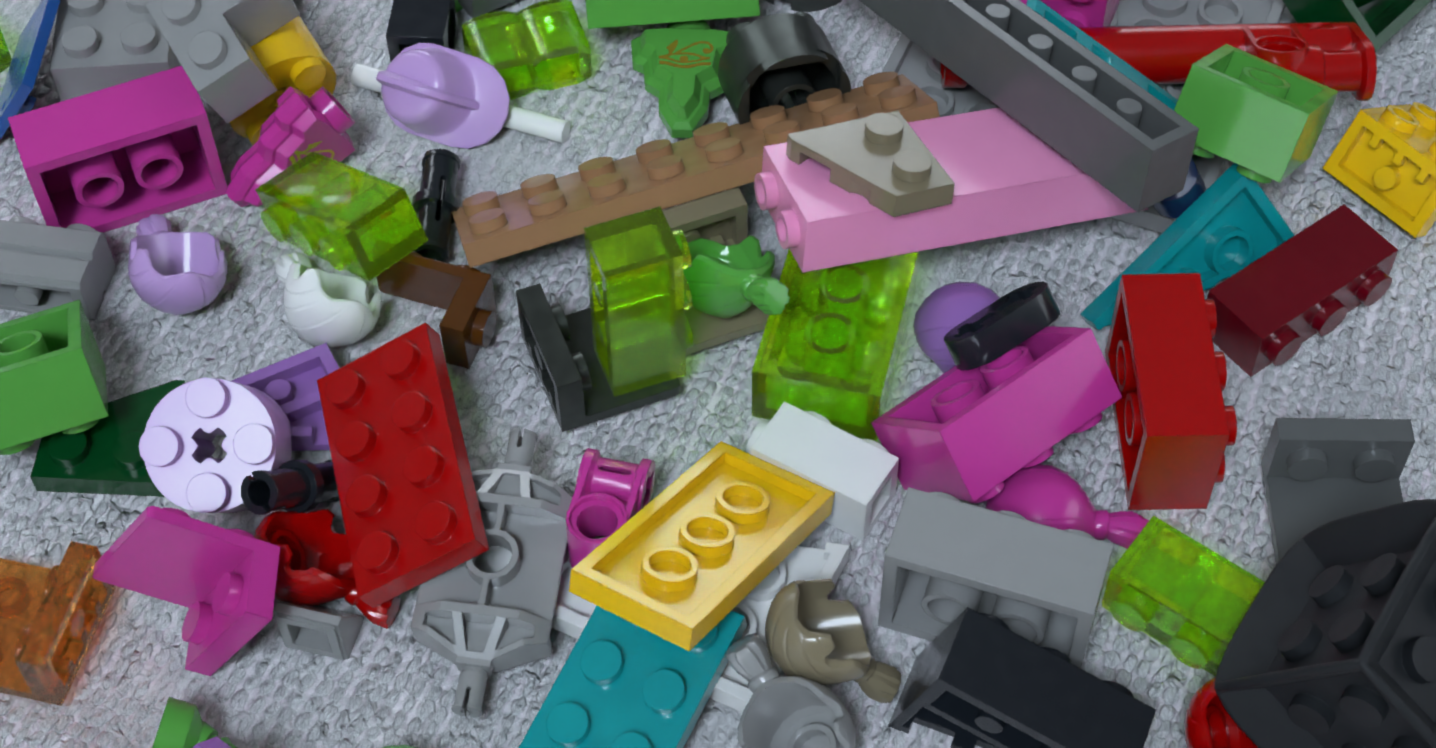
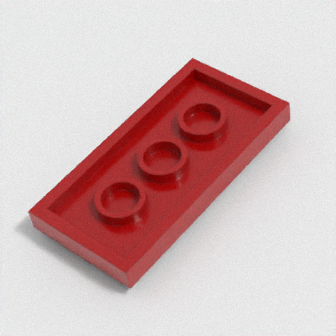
[317,322,489,608]

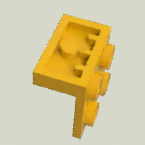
[1323,102,1436,238]

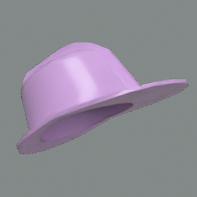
[376,43,510,149]

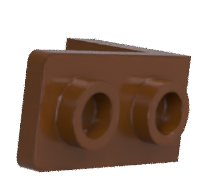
[372,246,497,369]

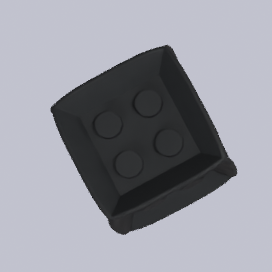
[1214,499,1436,748]

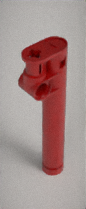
[940,22,1377,101]

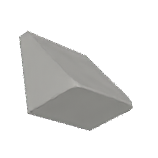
[273,602,363,660]

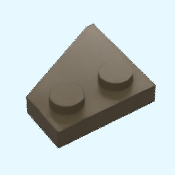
[786,110,955,217]

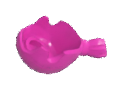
[985,464,1149,549]

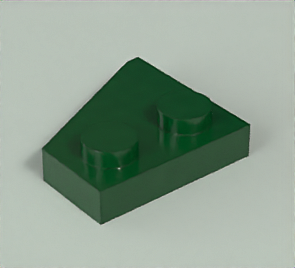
[30,380,185,497]

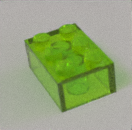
[752,249,919,442]

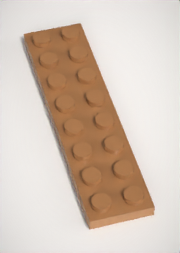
[452,71,940,268]

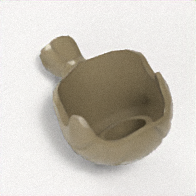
[765,579,901,703]

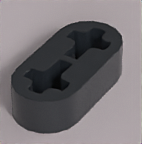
[944,281,1060,370]

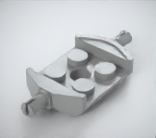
[411,428,572,718]

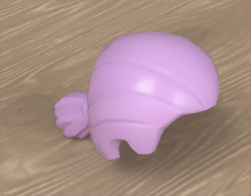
[128,214,228,315]

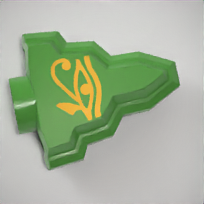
[631,20,729,139]

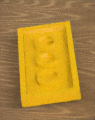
[569,441,835,651]

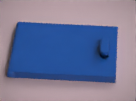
[0,0,61,140]

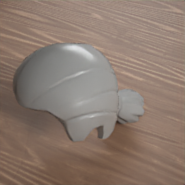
[726,634,856,748]

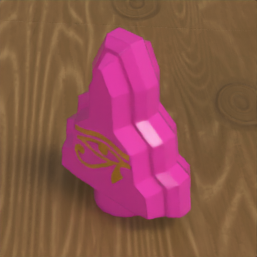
[225,86,355,207]

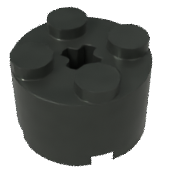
[718,12,851,125]

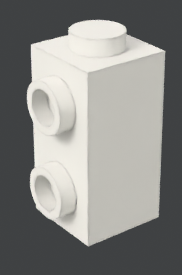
[746,401,899,541]

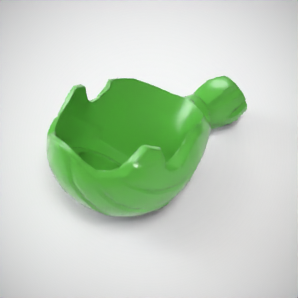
[672,236,790,319]

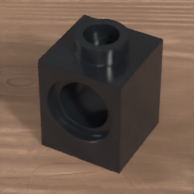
[386,0,459,62]

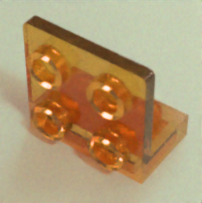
[0,541,116,706]

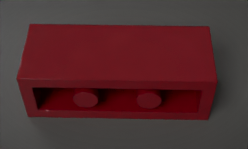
[1207,204,1398,377]

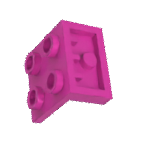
[92,506,280,676]

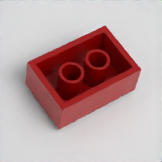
[1105,273,1237,510]

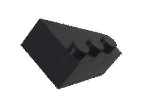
[888,607,1156,748]

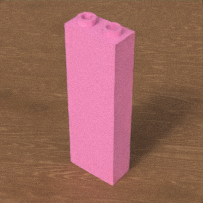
[754,107,1149,273]

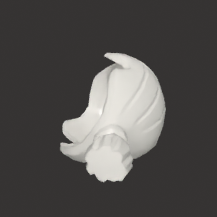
[275,252,381,348]

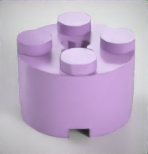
[139,377,293,514]

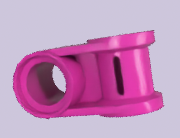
[566,448,655,568]

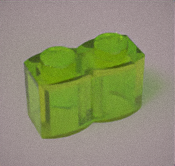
[461,0,592,100]

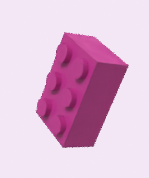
[8,65,227,233]
[871,326,1122,503]

